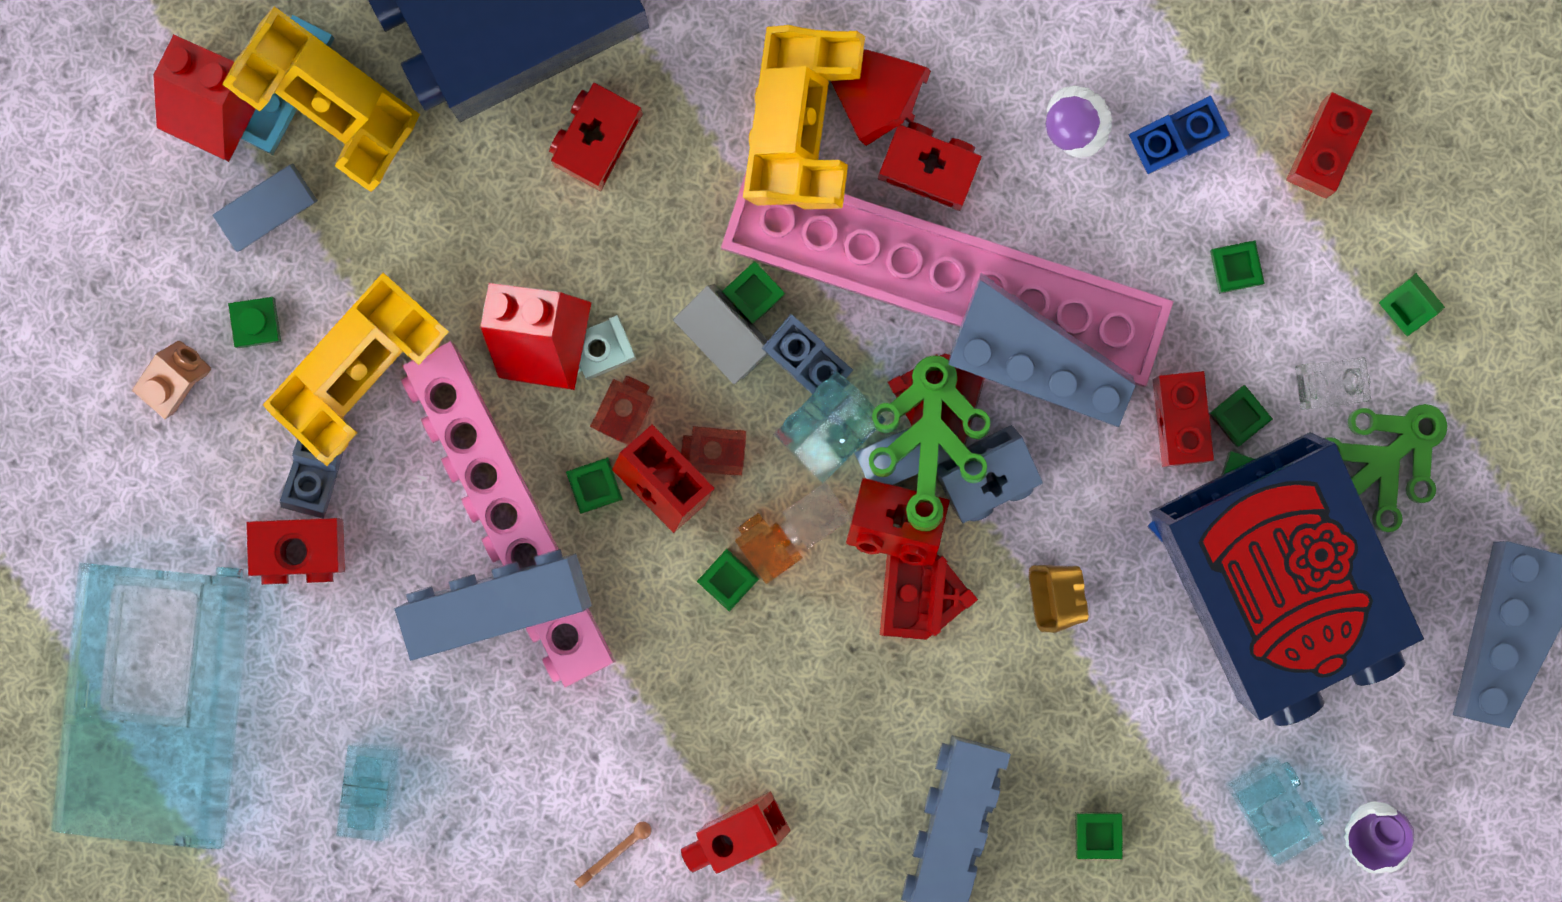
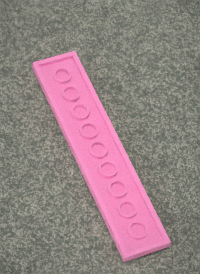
[721,173,1174,387]

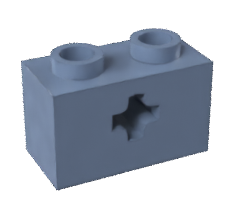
[937,425,1043,523]

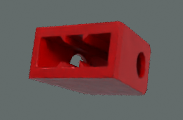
[681,791,791,874]

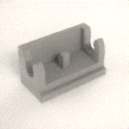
[673,284,768,385]

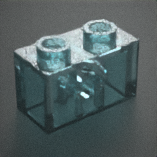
[773,371,886,483]
[336,742,400,841]
[1225,757,1325,866]

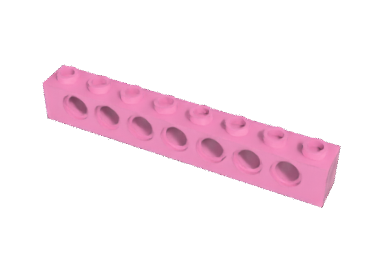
[401,341,616,687]

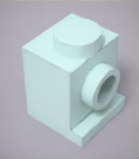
[578,315,637,380]

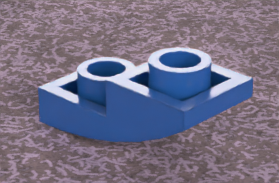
[1128,95,1231,175]

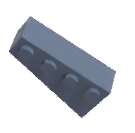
[948,273,1136,427]
[1453,541,1562,728]
[394,549,592,661]
[901,735,1011,902]

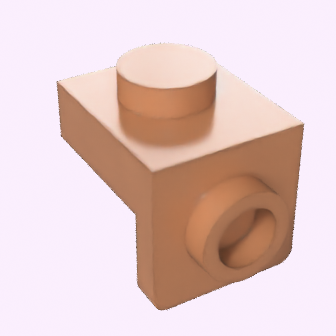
[132,341,211,419]

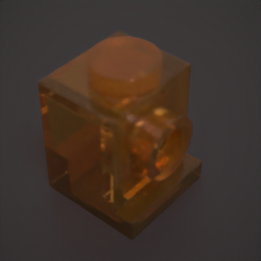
[735,513,802,584]

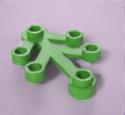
[869,356,990,531]
[1325,404,1447,532]

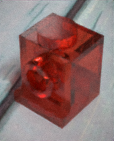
[590,375,655,445]
[681,426,747,477]

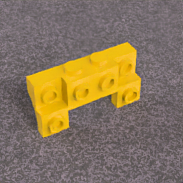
[222,6,420,192]
[743,25,865,210]
[263,272,449,466]

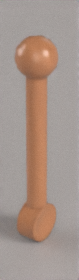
[574,821,651,888]

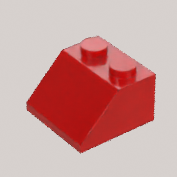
[153,34,256,162]
[480,283,592,390]

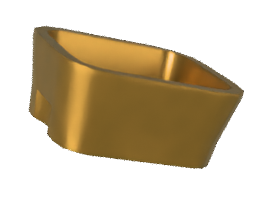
[1029,565,1089,633]

